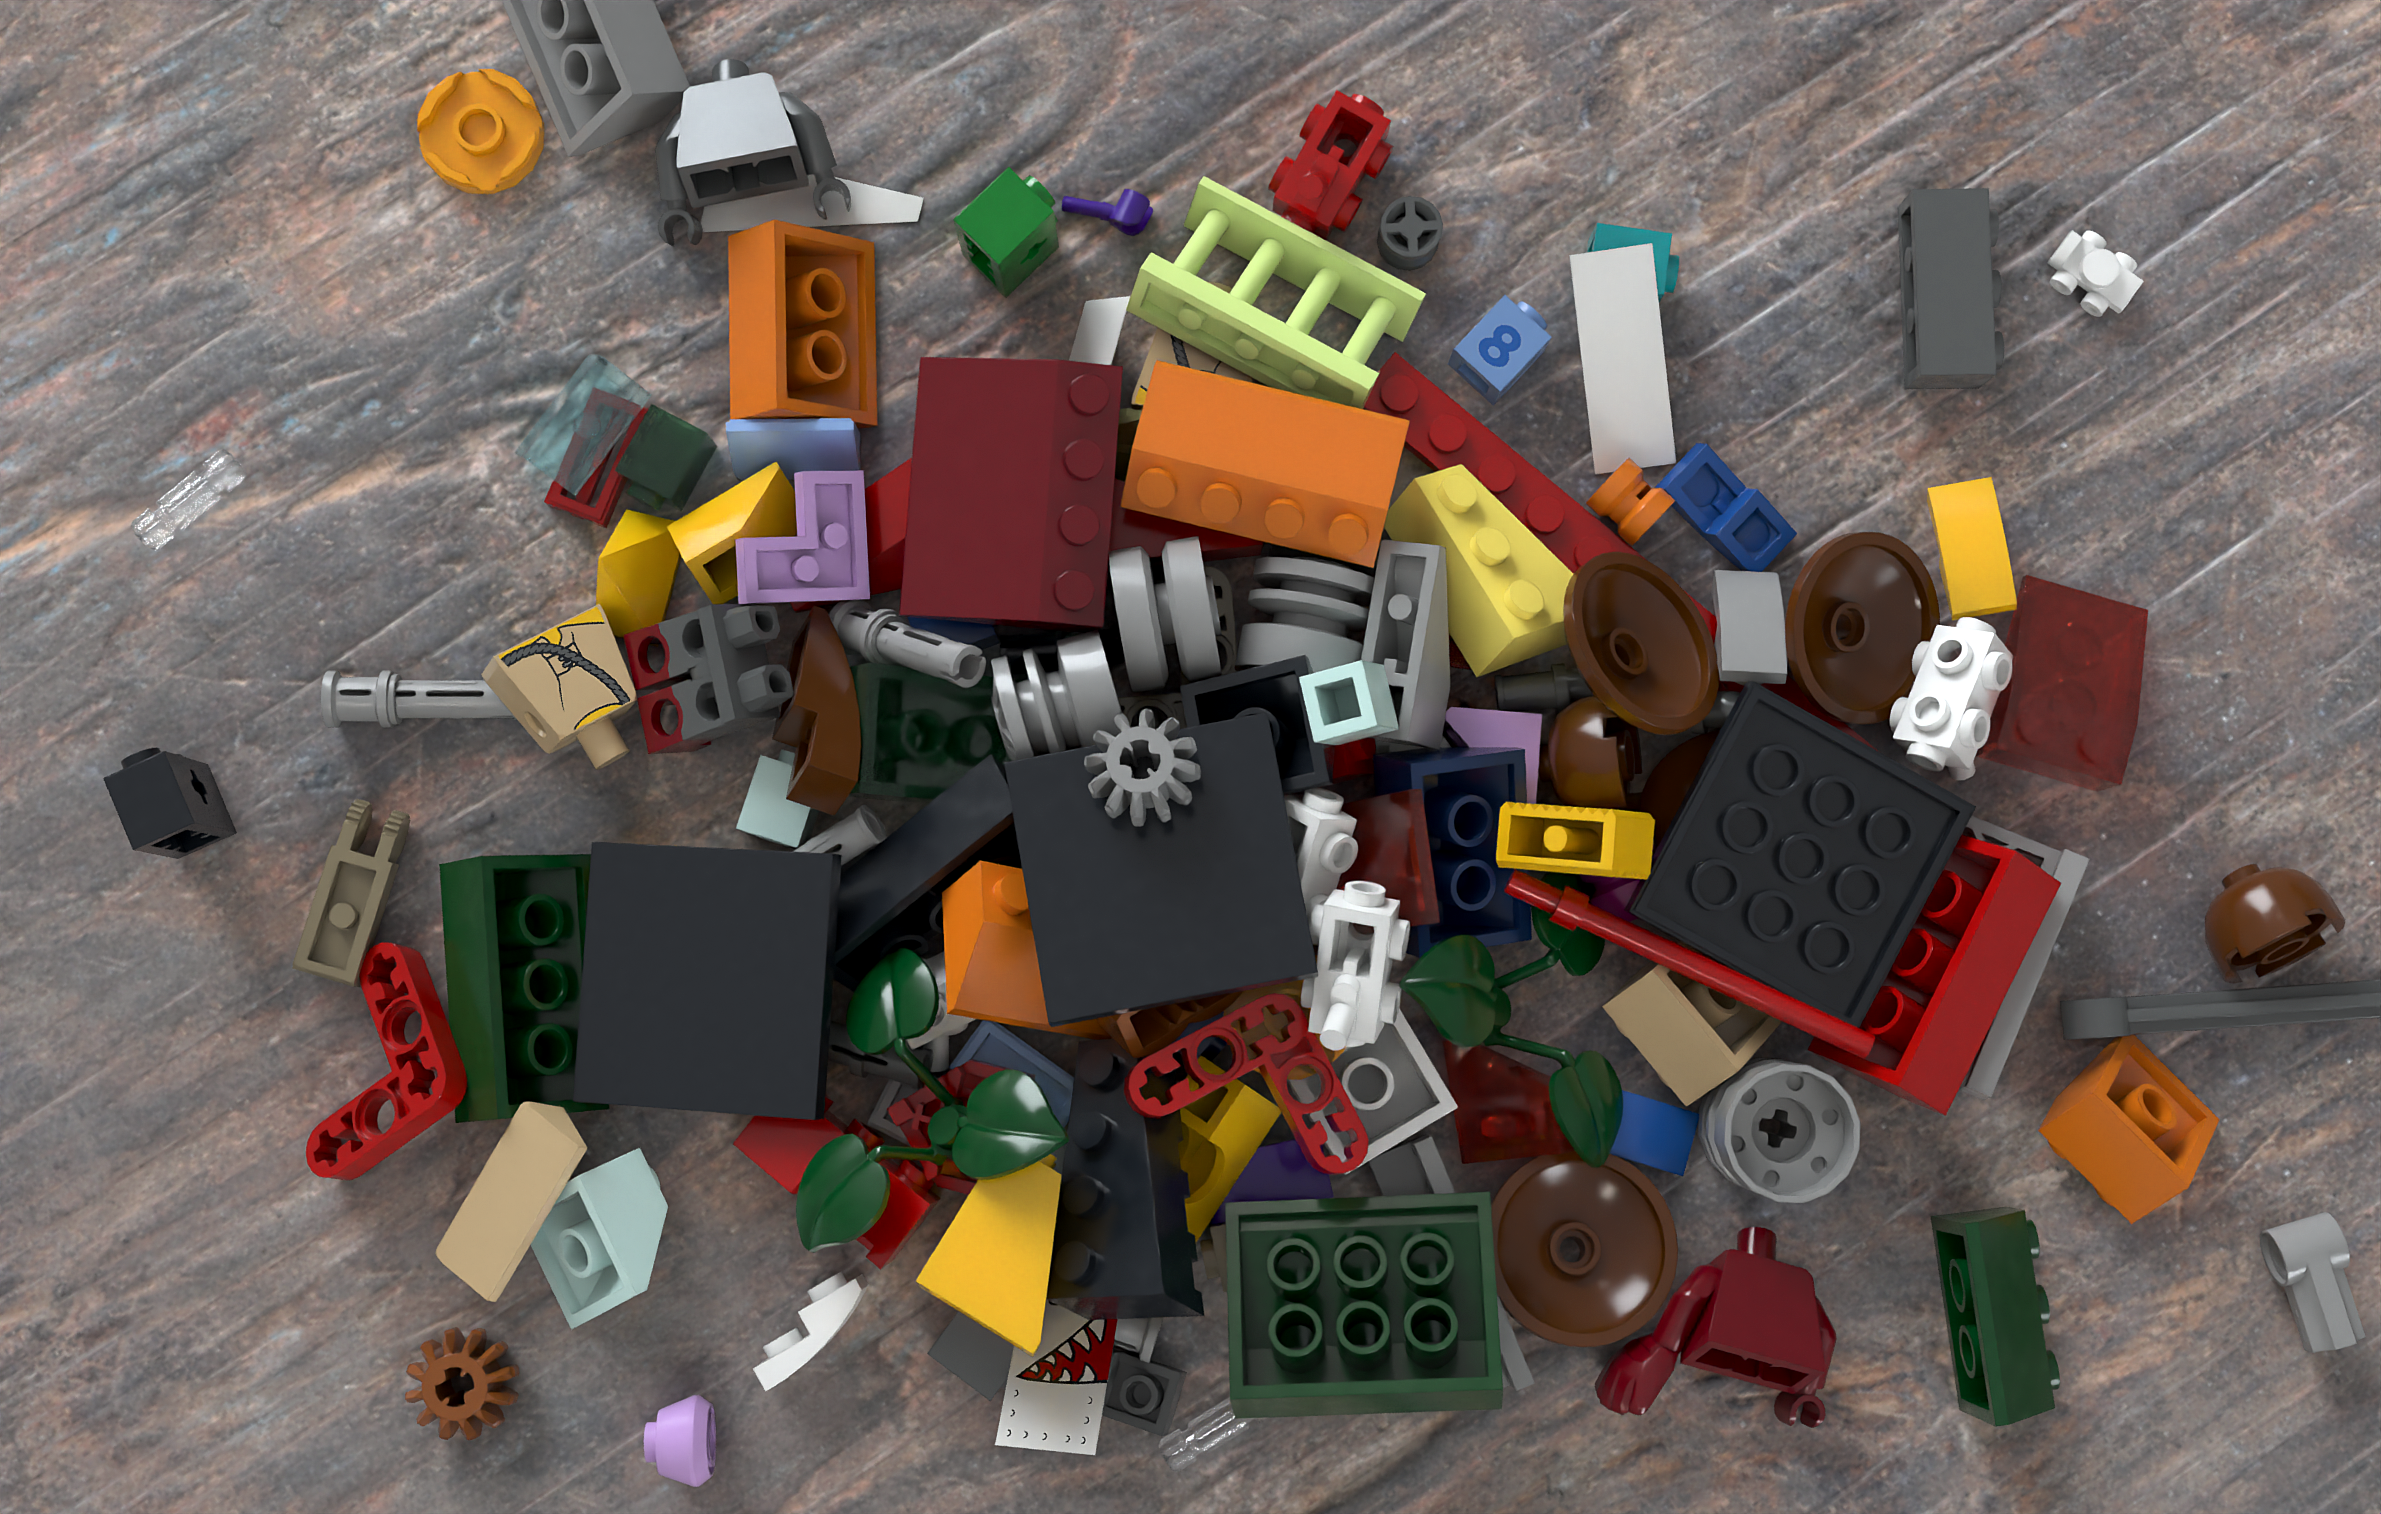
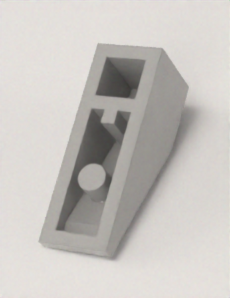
[1361,539,1450,750]

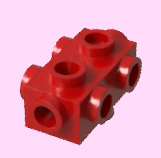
[1268,90,1394,241]

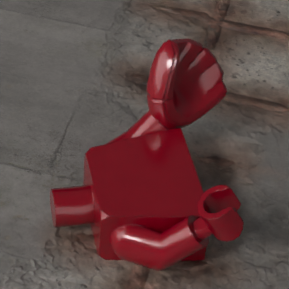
[1595,1227,1837,1428]

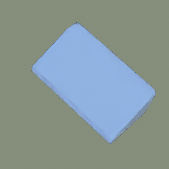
[726,418,860,480]

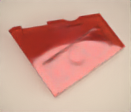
[1442,1040,1575,1164]

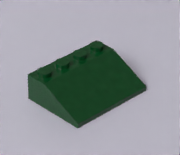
[1225,1192,1503,1419]

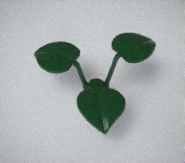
[1399,872,1623,1168]
[796,948,1070,1253]

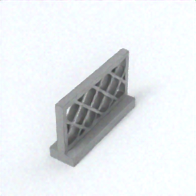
[1960,816,2090,1100]

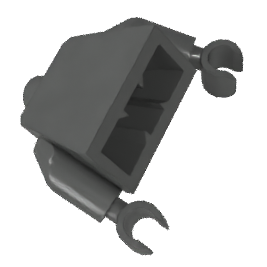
[655,59,851,247]

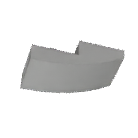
[1711,570,1787,685]

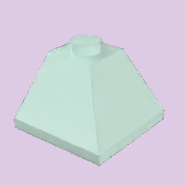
[531,1148,668,1330]

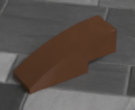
[772,605,861,816]

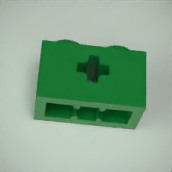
[953,167,1059,298]

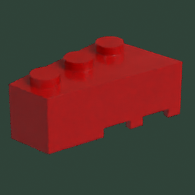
[733,1094,941,1270]

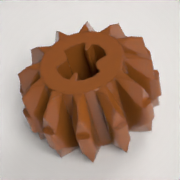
[405,1327,520,1440]

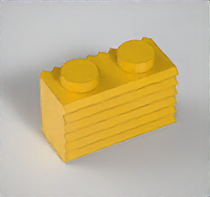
[1496,802,1655,880]

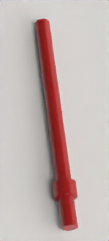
[1504,869,1875,1059]

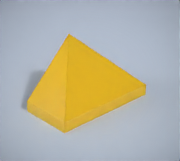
[596,509,681,647]

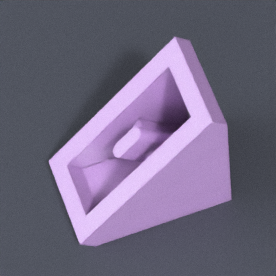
[1443,707,1542,804]

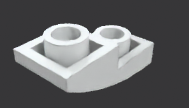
[753,1272,868,1391]

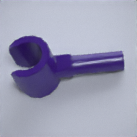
[1061,189,1153,236]

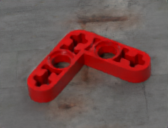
[306,942,467,1181]
[1124,993,1369,1175]

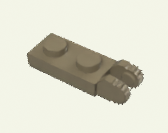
[292,799,411,987]

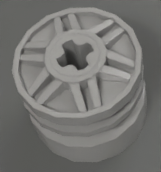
[1234,557,1375,673]
[991,629,1122,761]
[1698,1057,1861,1203]

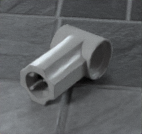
[2260,1212,2366,1353]

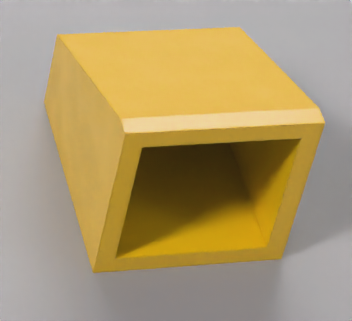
[916,1154,1062,1357]

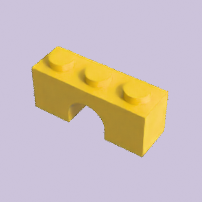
[1178,1056,1281,1242]

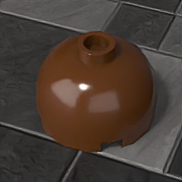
[1538,695,1642,812]
[2205,864,2345,984]

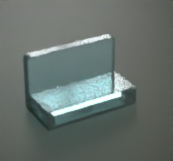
[515,354,652,496]

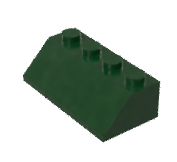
[439,854,610,1123]

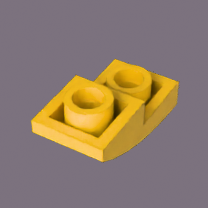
[1927,477,2017,621]

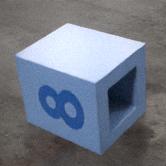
[1448,295,1552,406]

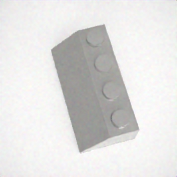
[502,0,690,157]

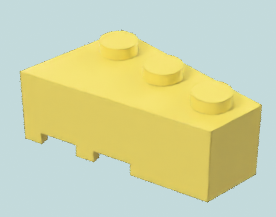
[1384,464,1573,677]

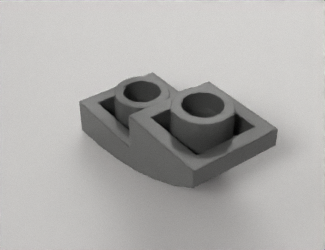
[1102,1348,1187,1436]

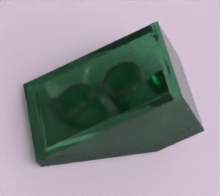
[848,663,1025,803]

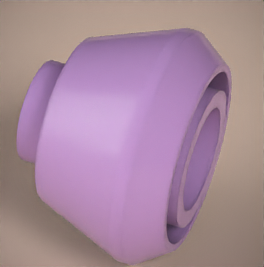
[644,1395,716,1487]

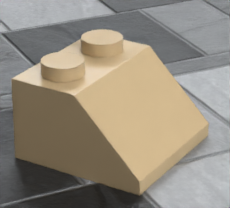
[1602,940,1782,1107]

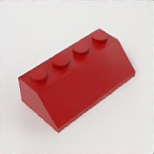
[1808,835,2061,1116]

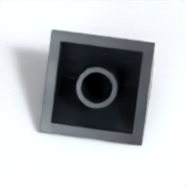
[1180,655,1335,795]

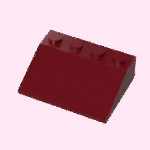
[899,357,1123,633]

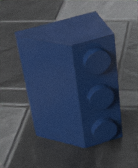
[1373,747,1532,958]

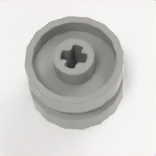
[1109,536,1222,692]

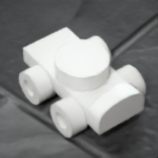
[2047,230,2144,317]

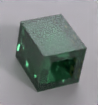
[615,404,717,512]

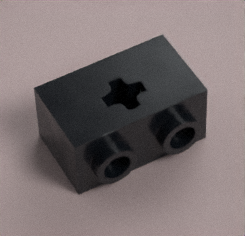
[103,748,237,859]

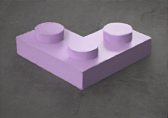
[735,470,870,604]

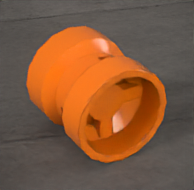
[1586,458,1675,547]

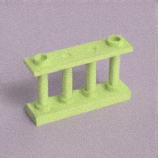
[1126,176,1426,409]

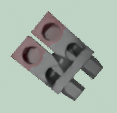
[624,604,794,754]

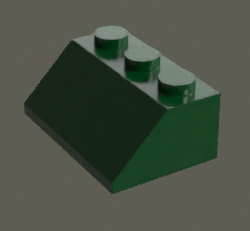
[1930,1207,2060,1427]

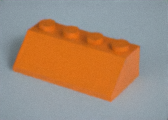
[1120,360,1410,568]

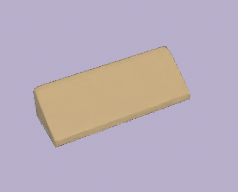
[435,1101,587,1302]

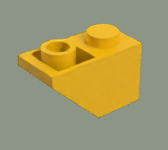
[667,461,797,604]

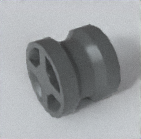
[1377,196,1443,271]

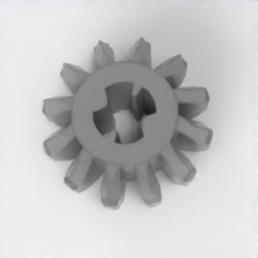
[1084,709,1201,827]

